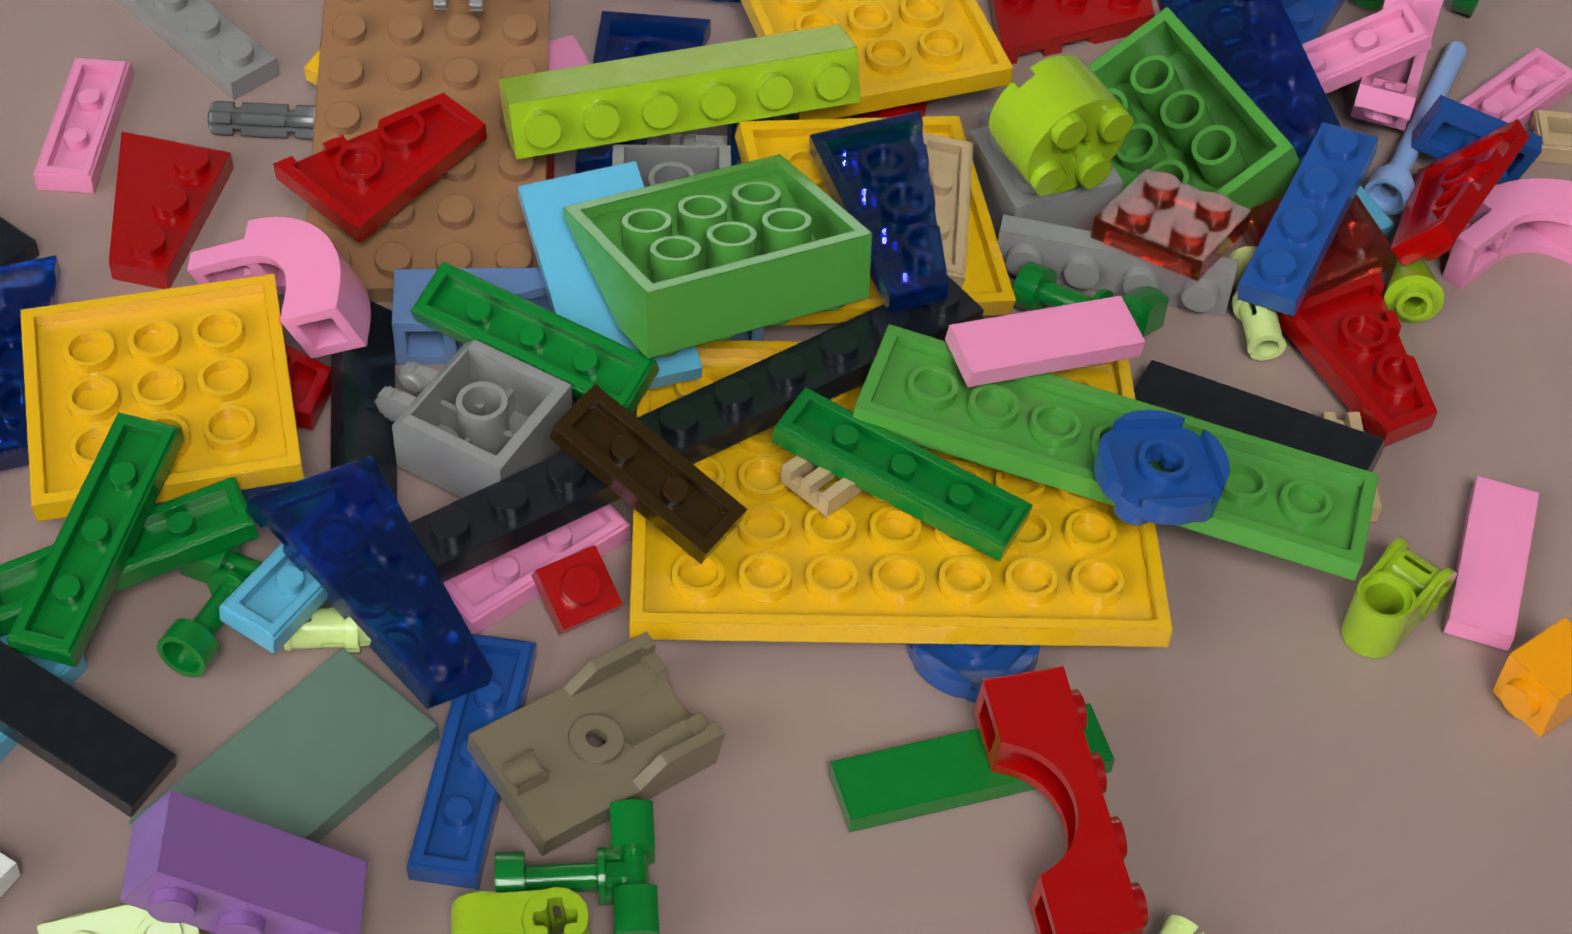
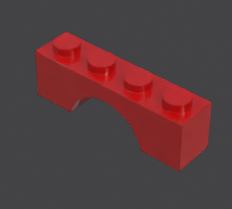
[973,666,1148,934]

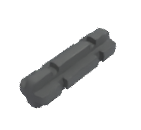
[208,101,316,140]

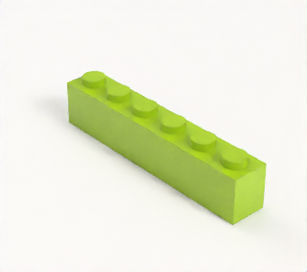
[498,24,861,160]

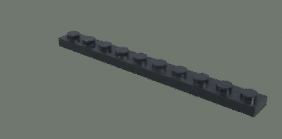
[405,275,984,584]

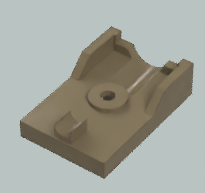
[467,632,725,856]

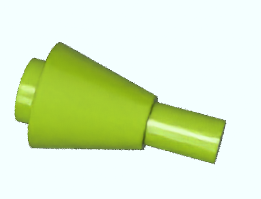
[1384,258,1445,323]

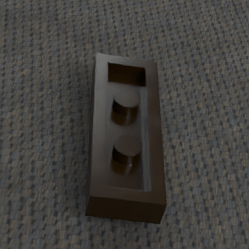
[549,384,747,564]

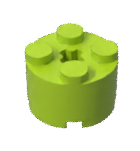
[988,55,1134,196]

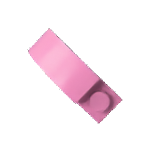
[1350,0,1443,131]
[1442,178,1572,290]
[187,217,371,359]

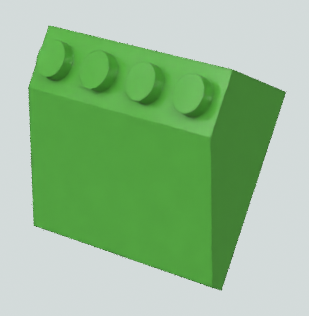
[1087,7,1301,248]
[563,154,872,359]

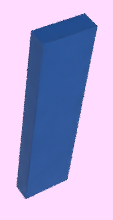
[407,633,537,890]

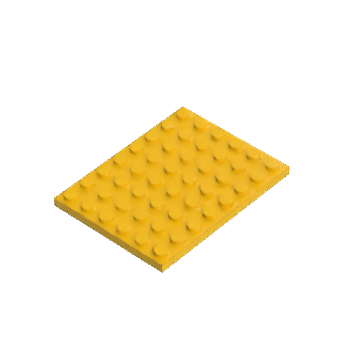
[629,340,1173,647]

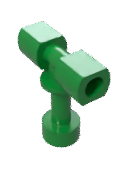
[1012,261,1169,337]
[157,545,263,677]
[495,799,659,934]

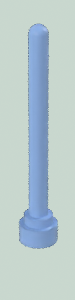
[1364,41,1467,215]

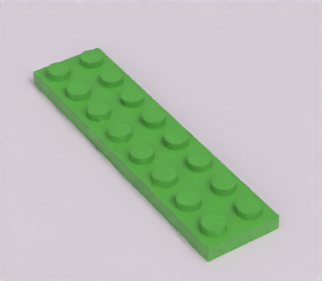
[852,324,1379,581]

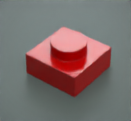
[532,545,623,635]

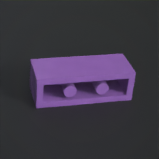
[120,790,368,934]

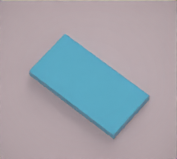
[518,161,702,400]

